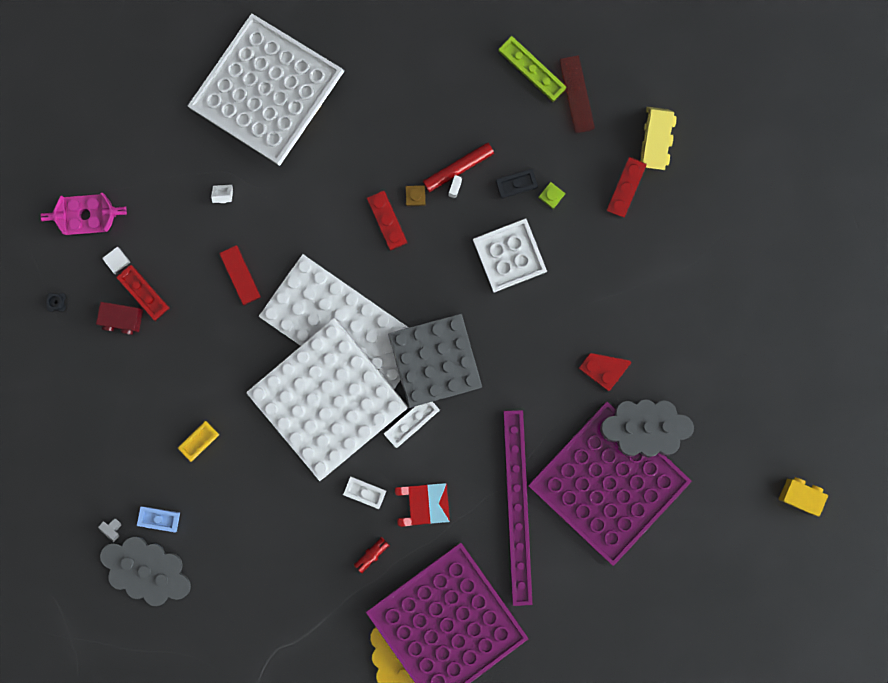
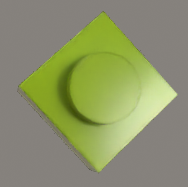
[538,182,566,209]

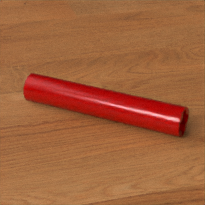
[423,142,494,192]

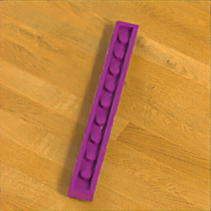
[503,410,532,606]

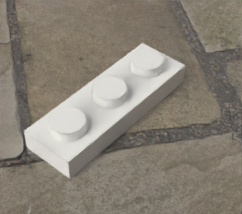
[384,402,440,448]

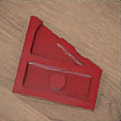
[578,353,632,392]

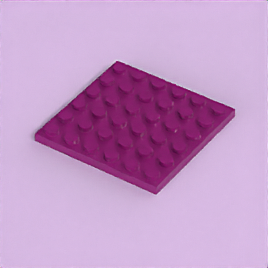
[528,402,692,566]
[366,542,529,683]

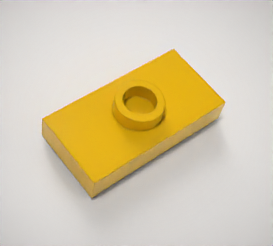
[178,421,220,462]

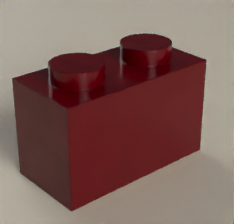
[96,302,143,335]

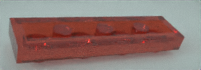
[560,55,595,133]

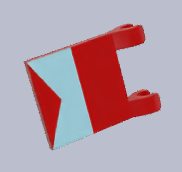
[395,483,450,527]

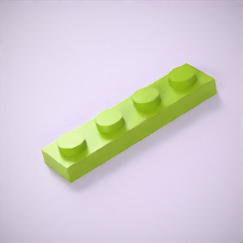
[498,36,567,102]

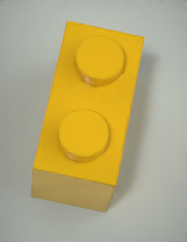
[778,477,829,517]

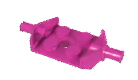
[41,193,127,235]

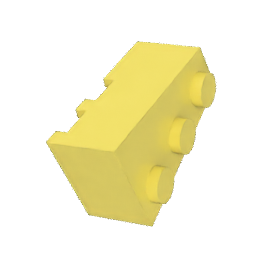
[640,107,677,170]

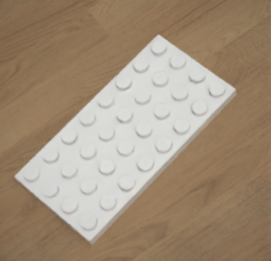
[259,254,409,389]

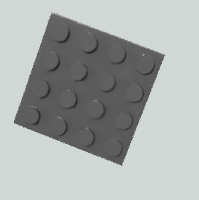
[388,314,482,408]

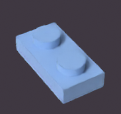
[137,506,180,532]

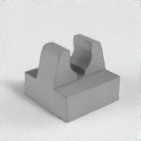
[98,519,121,542]

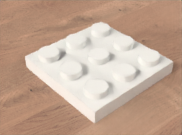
[473,219,547,293]

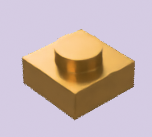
[406,185,426,206]

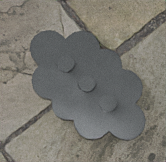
[600,399,694,457]
[100,536,191,606]

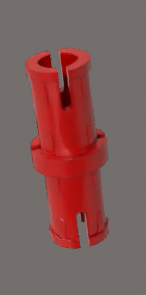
[354,537,390,573]

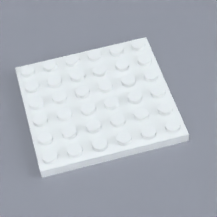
[188,13,344,166]
[246,318,408,481]

